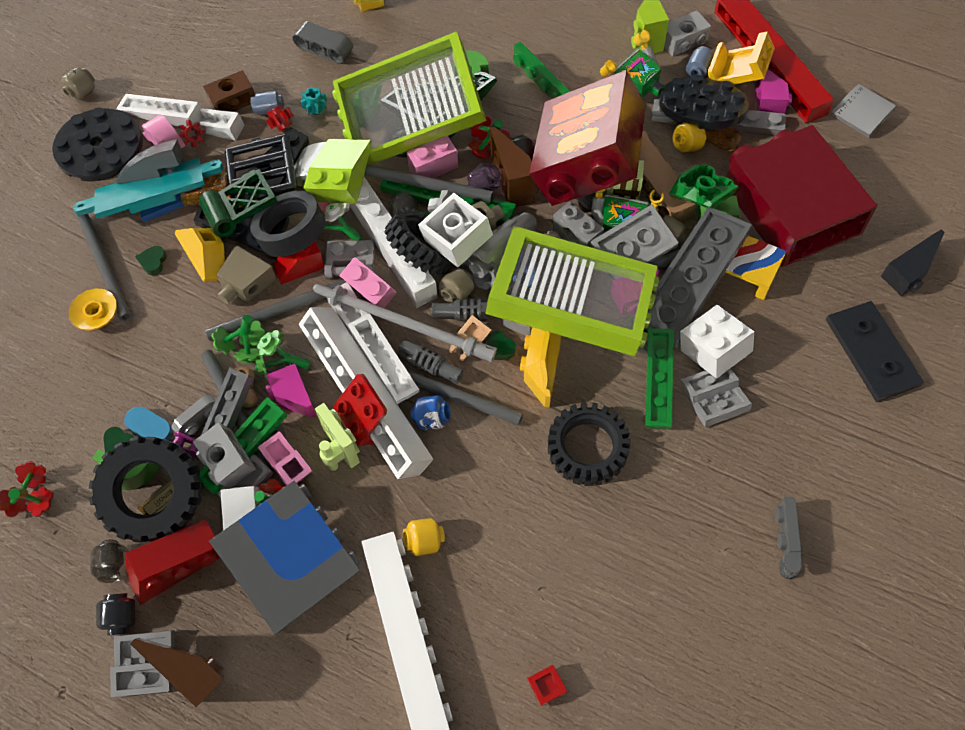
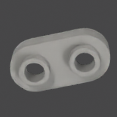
[172,395,216,437]

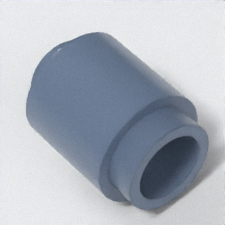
[686,46,713,77]
[251,91,284,116]

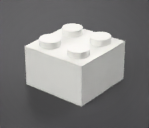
[418,193,493,267]
[680,305,754,379]

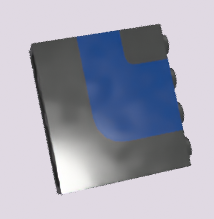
[209,480,360,635]

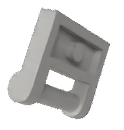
[324,240,375,279]

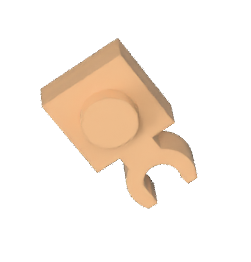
[449,315,491,361]

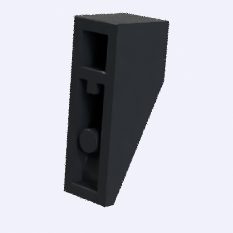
[881,229,945,297]

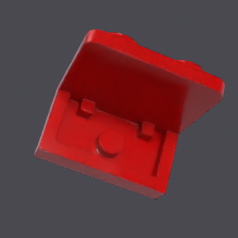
[333,374,387,446]

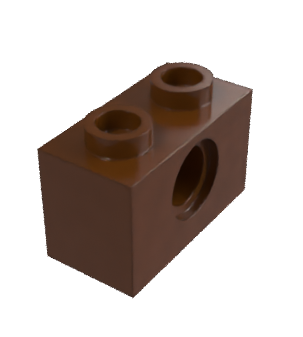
[203,70,255,112]

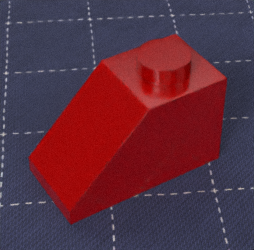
[272,241,325,285]

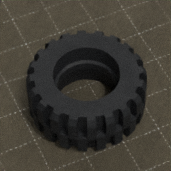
[89,436,203,543]

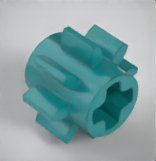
[300,87,328,115]

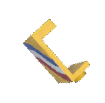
[725,236,786,300]

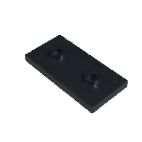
[826,301,924,402]

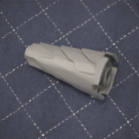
[459,212,537,290]

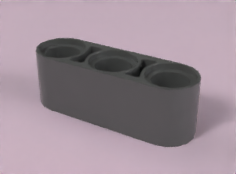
[292,21,353,64]

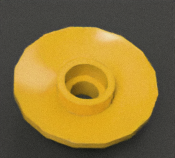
[69,288,117,331]

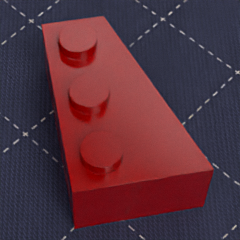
[125,519,219,605]

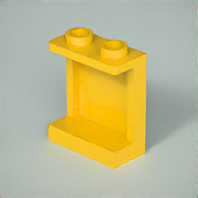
[708,32,775,84]

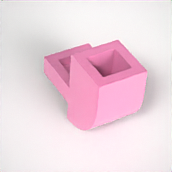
[142,114,185,148]
[258,431,312,486]

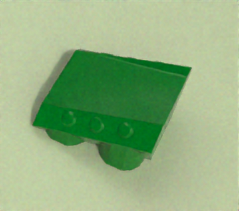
[669,164,738,209]

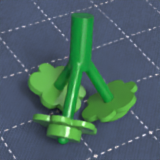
[212,315,266,363]
[255,330,310,380]

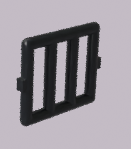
[225,134,297,201]

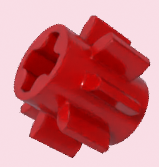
[266,104,294,132]
[178,120,206,147]

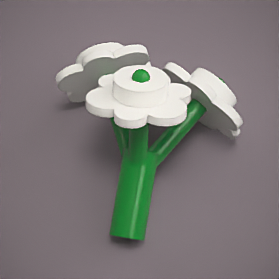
[324,203,363,241]

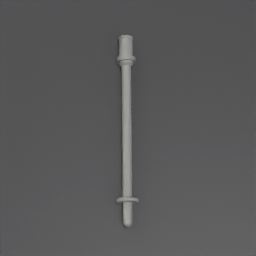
[313,284,497,363]

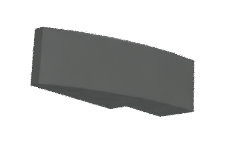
[116,139,183,184]

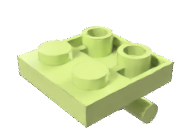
[315,403,360,471]

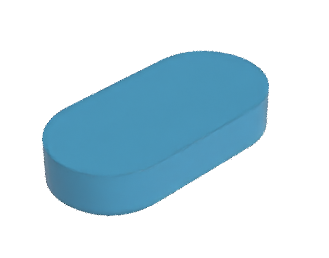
[124,407,173,441]

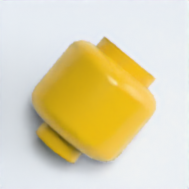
[673,123,706,152]
[403,518,445,556]

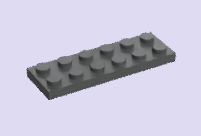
[633,208,752,348]

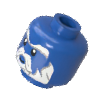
[411,395,451,430]

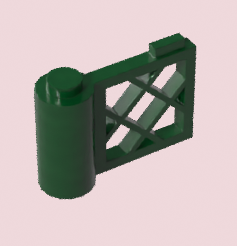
[199,169,278,237]

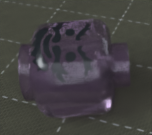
[467,163,501,191]

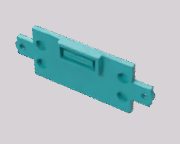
[73,157,224,219]

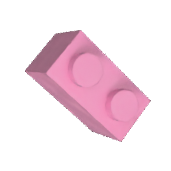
[407,136,458,178]
[339,257,397,308]

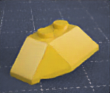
[520,309,566,408]

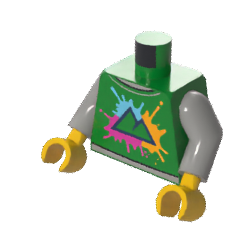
[600,30,665,99]
[591,189,664,234]

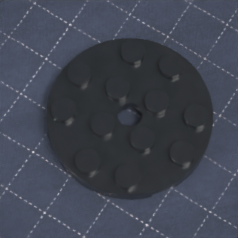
[659,74,749,130]
[52,107,143,182]

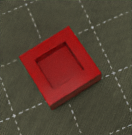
[527,664,567,707]

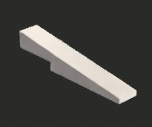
[116,94,245,141]
[327,282,419,404]

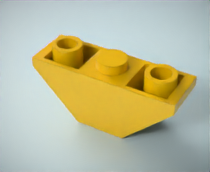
[175,228,225,282]

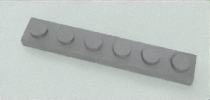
[651,99,786,136]

